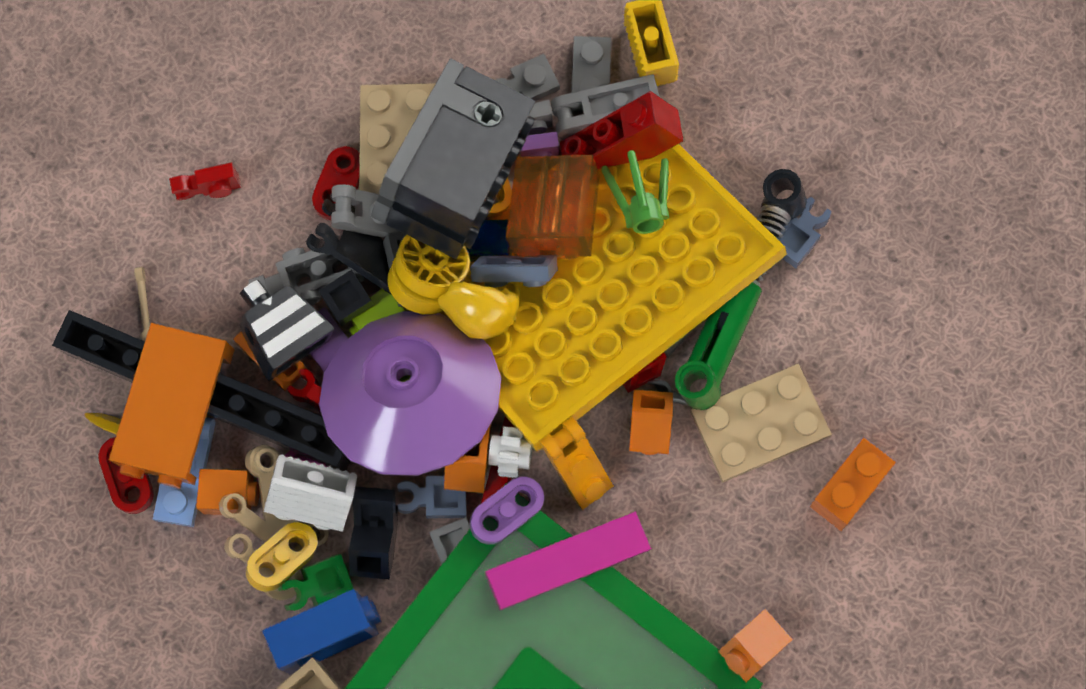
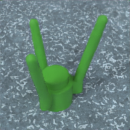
[601,150,669,234]

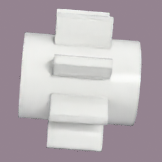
[489,426,532,478]

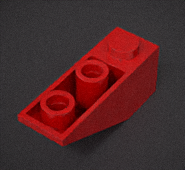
[560,91,683,176]

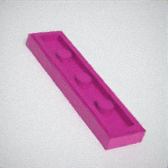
[485,511,651,611]

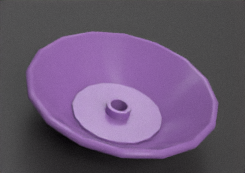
[319,311,501,476]

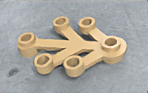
[219,445,328,600]

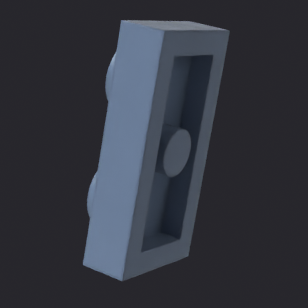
[470,255,558,287]

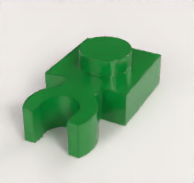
[278,554,354,611]

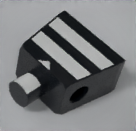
[240,280,334,381]

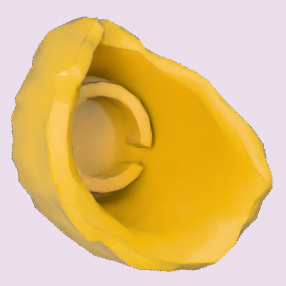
[438,282,520,339]

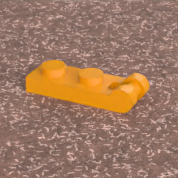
[539,416,614,510]

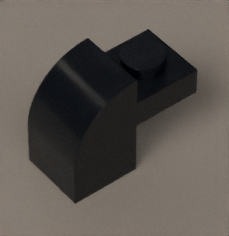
[348,486,398,580]

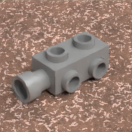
[248,235,365,305]

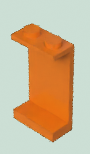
[109,323,235,489]

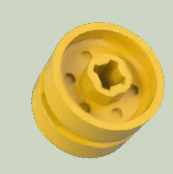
[387,235,470,315]

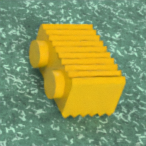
[624,0,679,86]

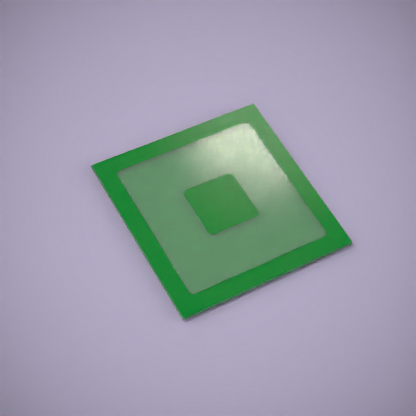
[345,483,763,689]

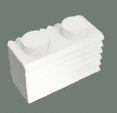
[263,454,357,532]

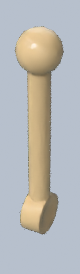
[134,267,150,341]

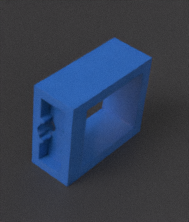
[262,589,382,675]

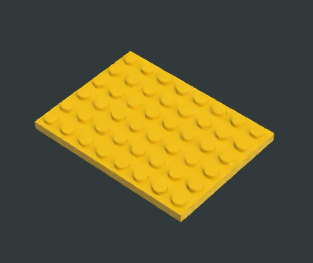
[440,144,787,452]

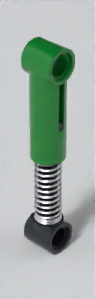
[675,169,807,410]

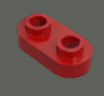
[312,146,360,220]
[98,437,154,514]

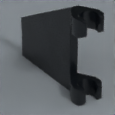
[306,193,392,295]

